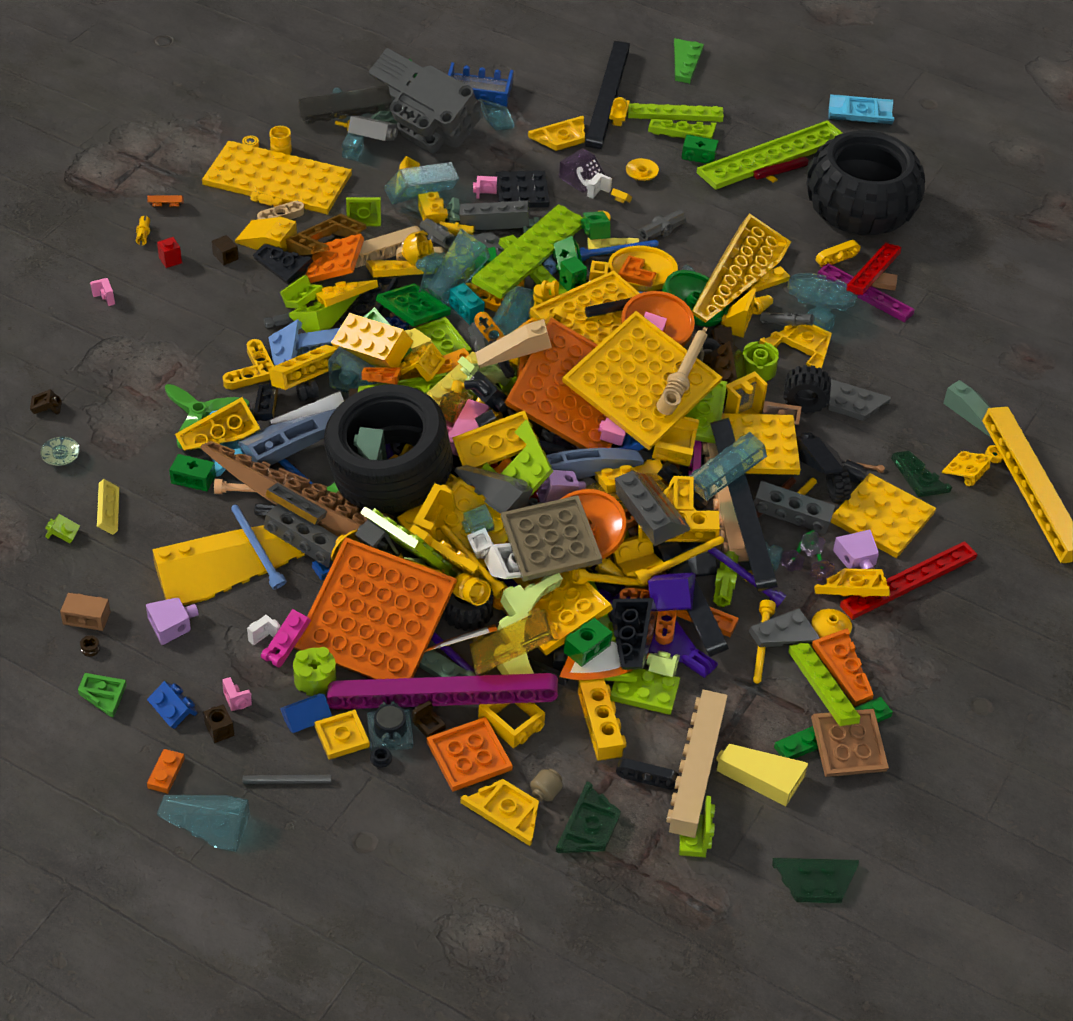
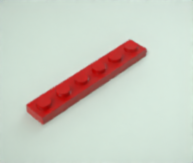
[846,243,902,295]

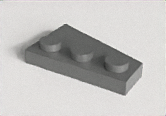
[749,608,820,647]

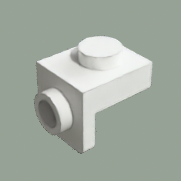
[586,173,612,198]
[467,528,494,559]
[247,615,280,645]

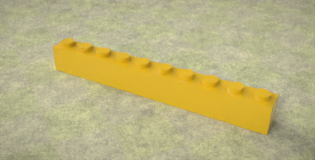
[982,407,1073,563]

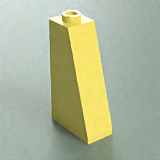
[716,744,808,807]

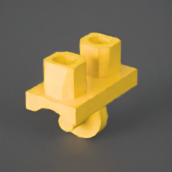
[609,97,630,126]

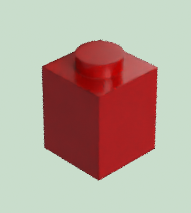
[157,237,182,268]

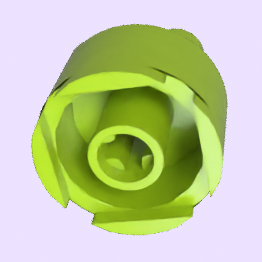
[743,341,779,382]
[293,647,336,696]

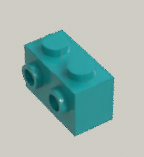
[449,283,485,325]

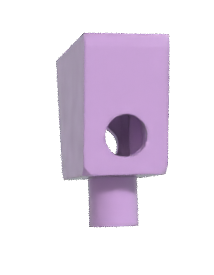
[537,470,586,503]
[833,530,879,569]
[146,598,199,645]

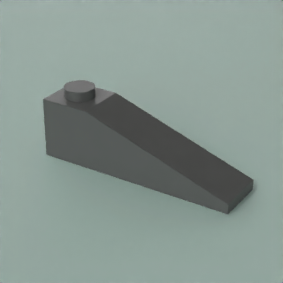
[454,465,533,514]

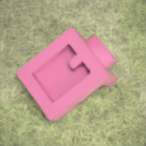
[473,176,497,199]
[90,278,115,306]
[222,677,252,712]

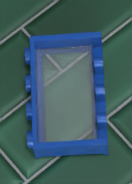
[448,62,514,107]

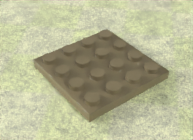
[501,495,602,581]

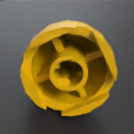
[402,230,434,267]

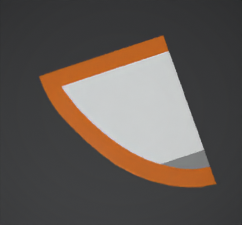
[425,624,498,652]
[560,641,649,680]

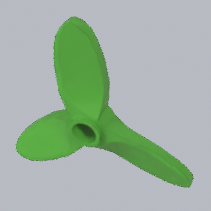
[165,384,250,449]

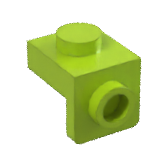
[45,514,80,544]

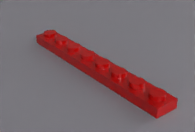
[840,541,977,620]

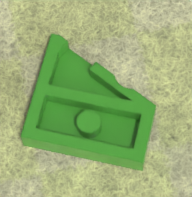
[78,673,127,717]

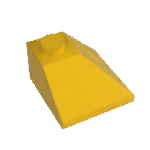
[721,288,756,338]

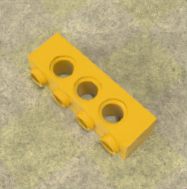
[269,345,342,390]
[638,510,720,542]
[578,678,626,761]

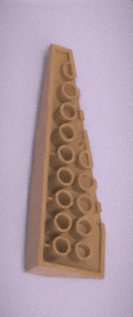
[201,441,394,537]

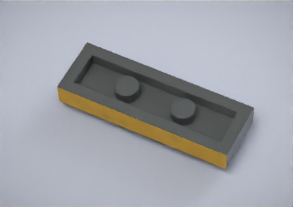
[265,483,327,525]

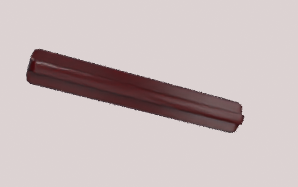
[753,156,809,180]

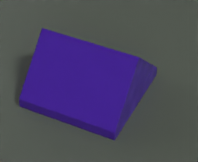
[648,573,696,611]

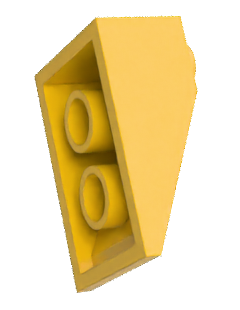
[235,217,297,251]

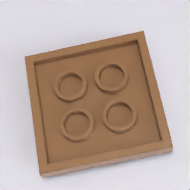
[811,709,889,777]

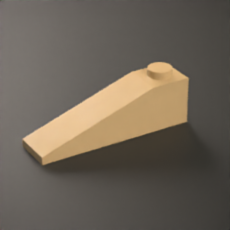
[475,319,552,368]

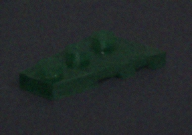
[891,451,952,498]

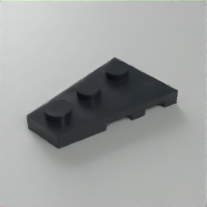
[253,244,314,285]

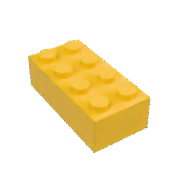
[331,313,414,367]

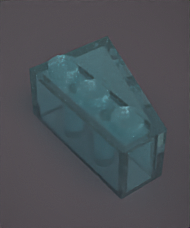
[489,285,532,339]

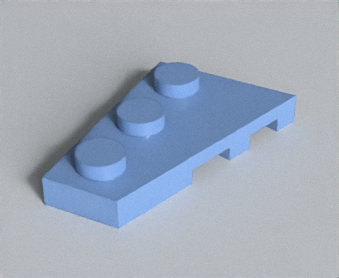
[268,319,302,366]

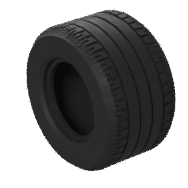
[324,384,453,513]

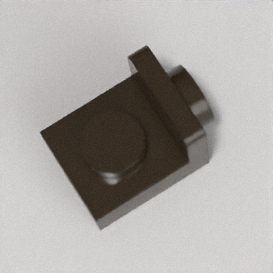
[30,389,62,415]

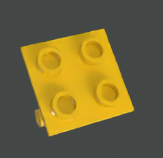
[942,451,994,486]

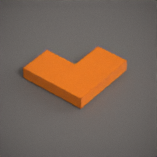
[618,256,657,287]

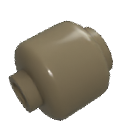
[530,769,563,802]

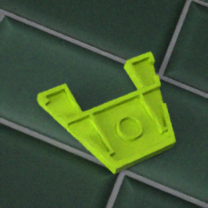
[481,420,554,495]

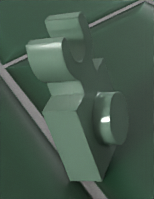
[446,197,460,224]

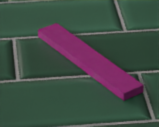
[817,263,915,323]

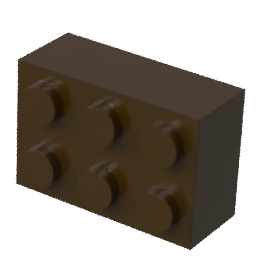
[703,341,747,406]

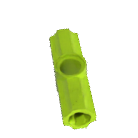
[713,551,739,607]

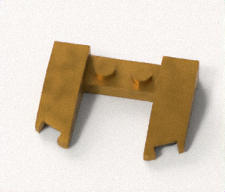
[285,214,367,255]

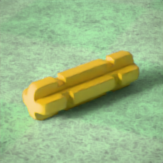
[250,191,283,207]

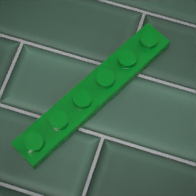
[774,697,893,759]

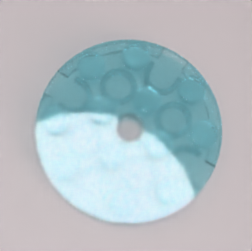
[787,273,858,311]

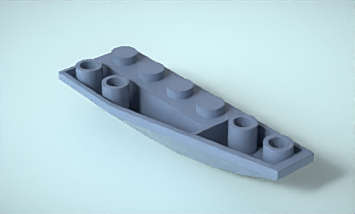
[238,409,335,466]
[546,448,644,480]

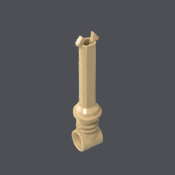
[656,327,707,415]

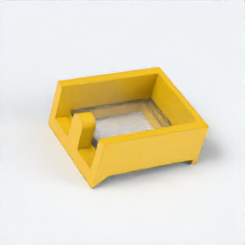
[724,371,768,414]

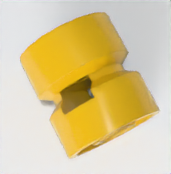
[269,126,292,155]
[453,573,491,606]

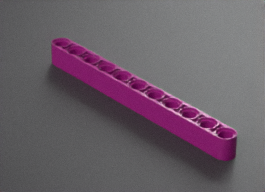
[326,673,558,709]

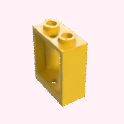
[478,703,545,749]

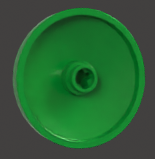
[662,270,730,327]

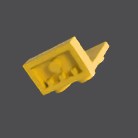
[398,343,446,382]
[613,536,663,577]

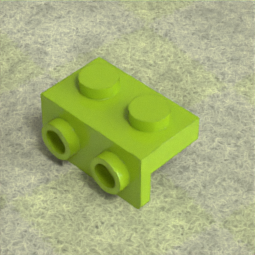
[280,275,323,309]

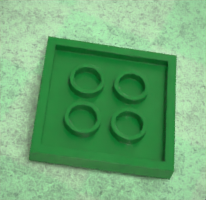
[376,283,451,327]

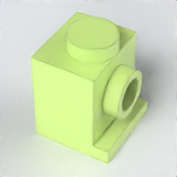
[647,651,680,677]

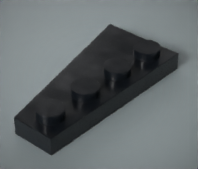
[339,276,398,323]

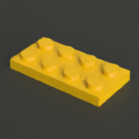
[452,410,529,468]

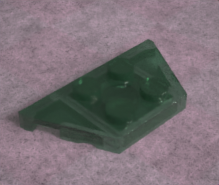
[556,781,621,853]
[772,858,859,903]

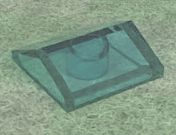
[479,99,515,130]

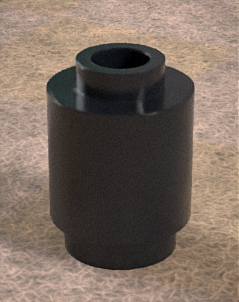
[842,459,868,484]

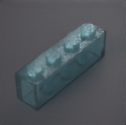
[689,432,767,501]

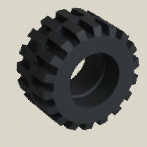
[783,365,831,414]
[443,578,493,631]

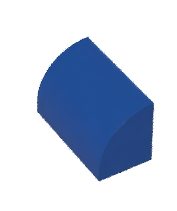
[280,693,332,733]

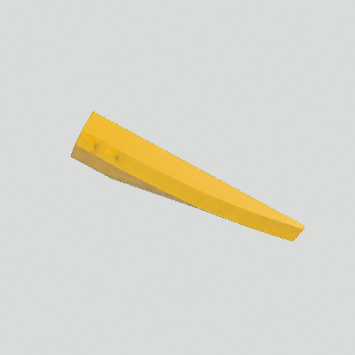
[692,213,791,323]
[152,525,305,606]

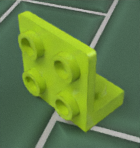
[679,796,715,858]

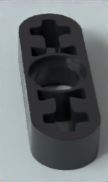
[616,758,679,790]

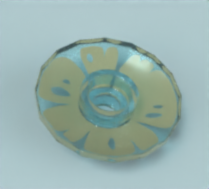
[40,436,80,466]

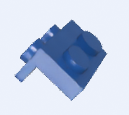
[147,681,198,729]

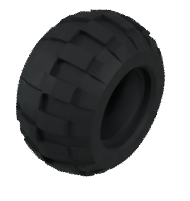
[806,130,926,235]

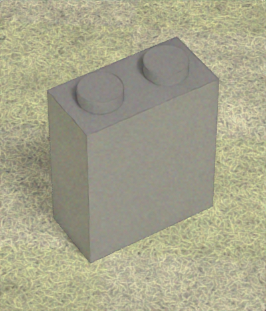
[348,116,398,141]

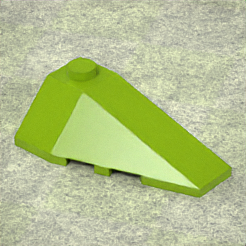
[289,294,360,333]

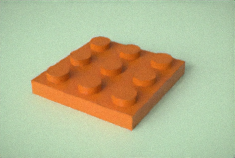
[306,234,364,283]
[427,717,513,792]

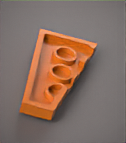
[812,628,874,706]

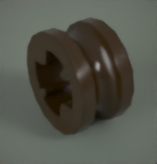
[80,636,100,657]

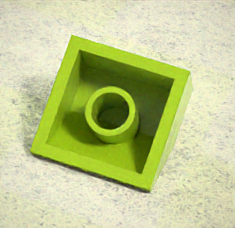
[346,197,381,226]

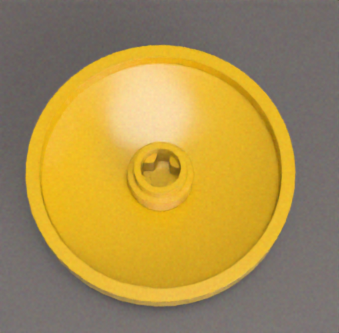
[608,246,678,291]

